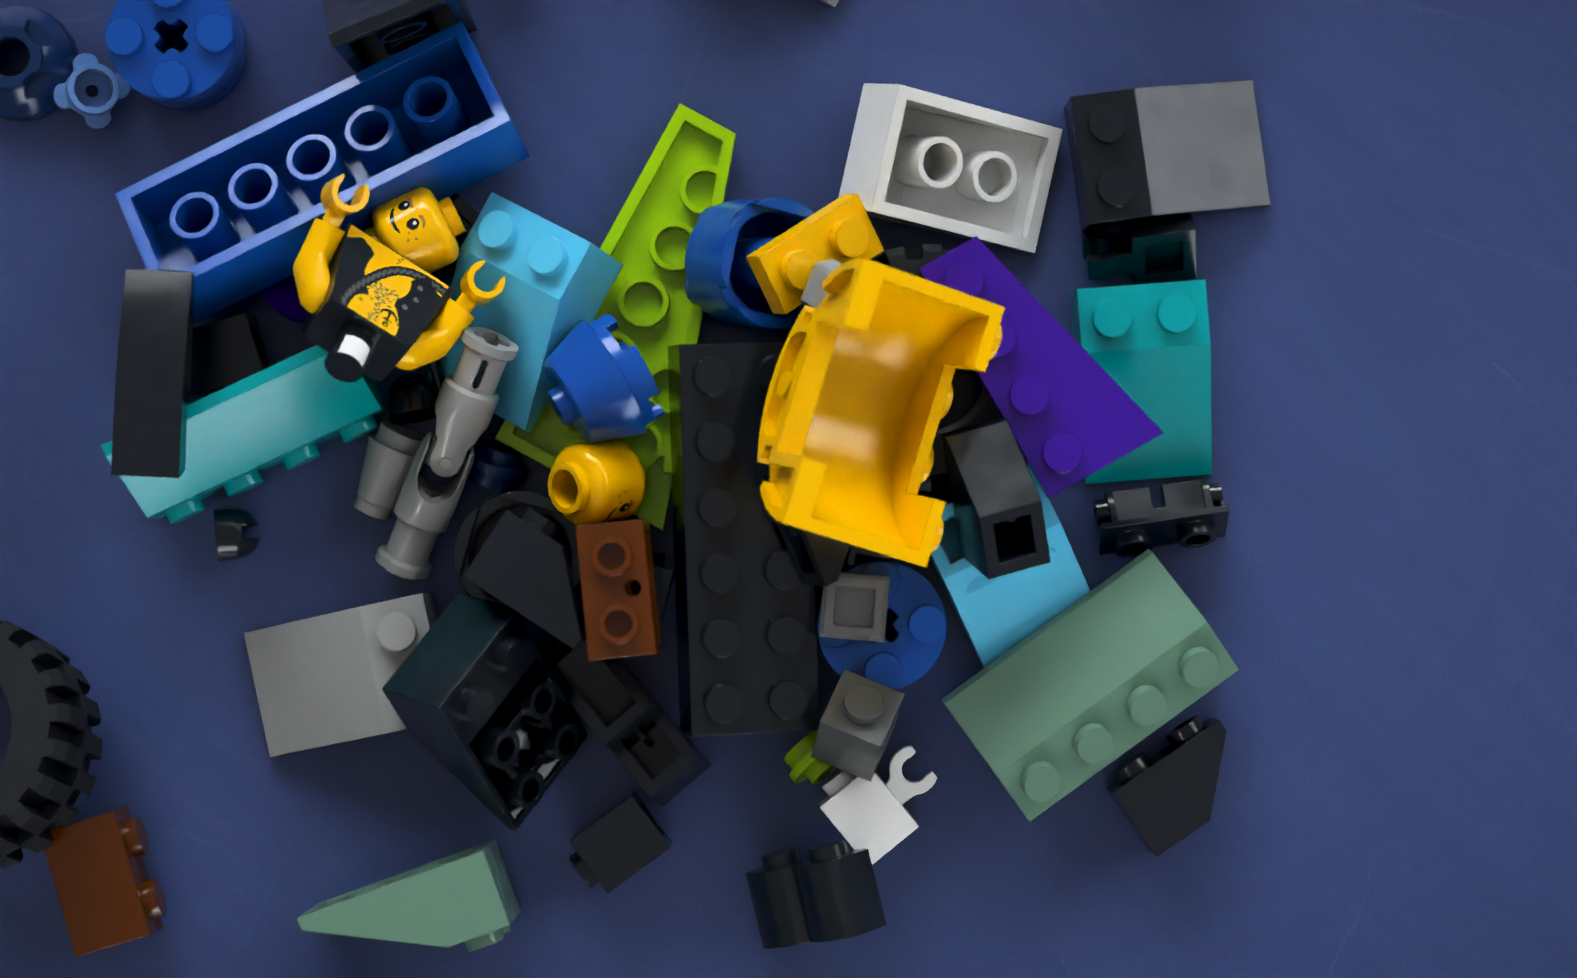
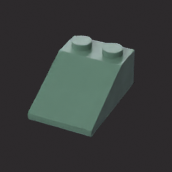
[297,839,521,952]

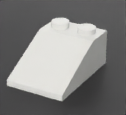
[838,83,1063,253]

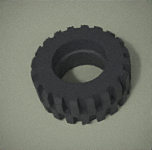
[0,620,103,868]

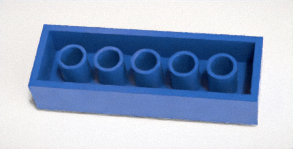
[115,21,530,324]

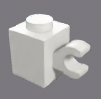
[819,745,937,865]

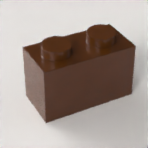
[44,806,167,957]

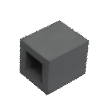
[811,669,904,782]

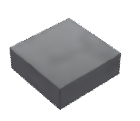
[819,573,890,642]

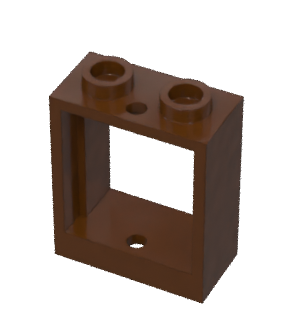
[575,519,663,661]

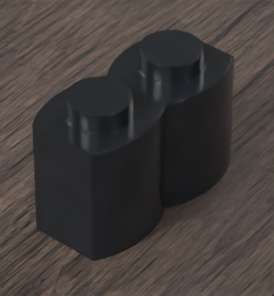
[745,840,886,949]

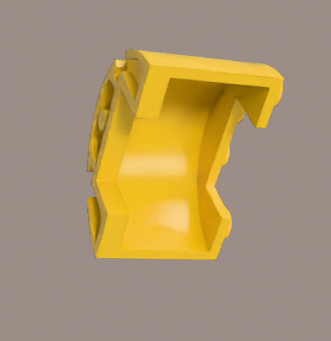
[757,258,1005,567]

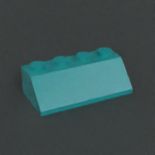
[101,345,389,524]

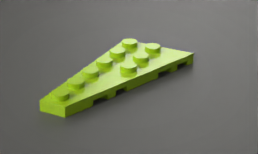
[495,103,736,531]

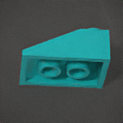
[1070,279,1212,484]

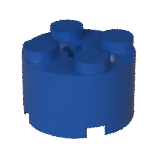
[104,0,247,110]
[685,198,814,329]
[816,561,947,689]

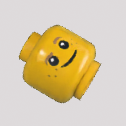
[365,187,466,273]
[547,439,645,526]

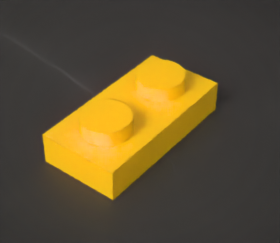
[746,194,884,314]

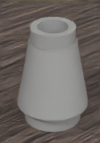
[354,421,425,520]

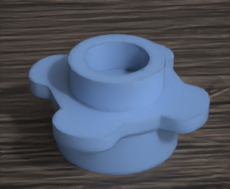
[53,53,130,129]

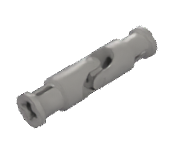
[375,326,519,580]

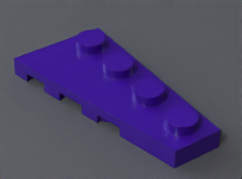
[918,236,1164,498]

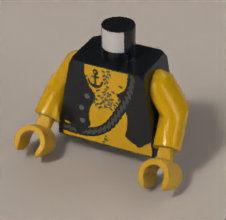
[293,174,505,383]

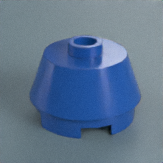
[543,313,665,444]

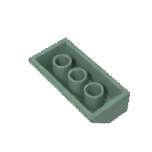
[941,549,1239,822]

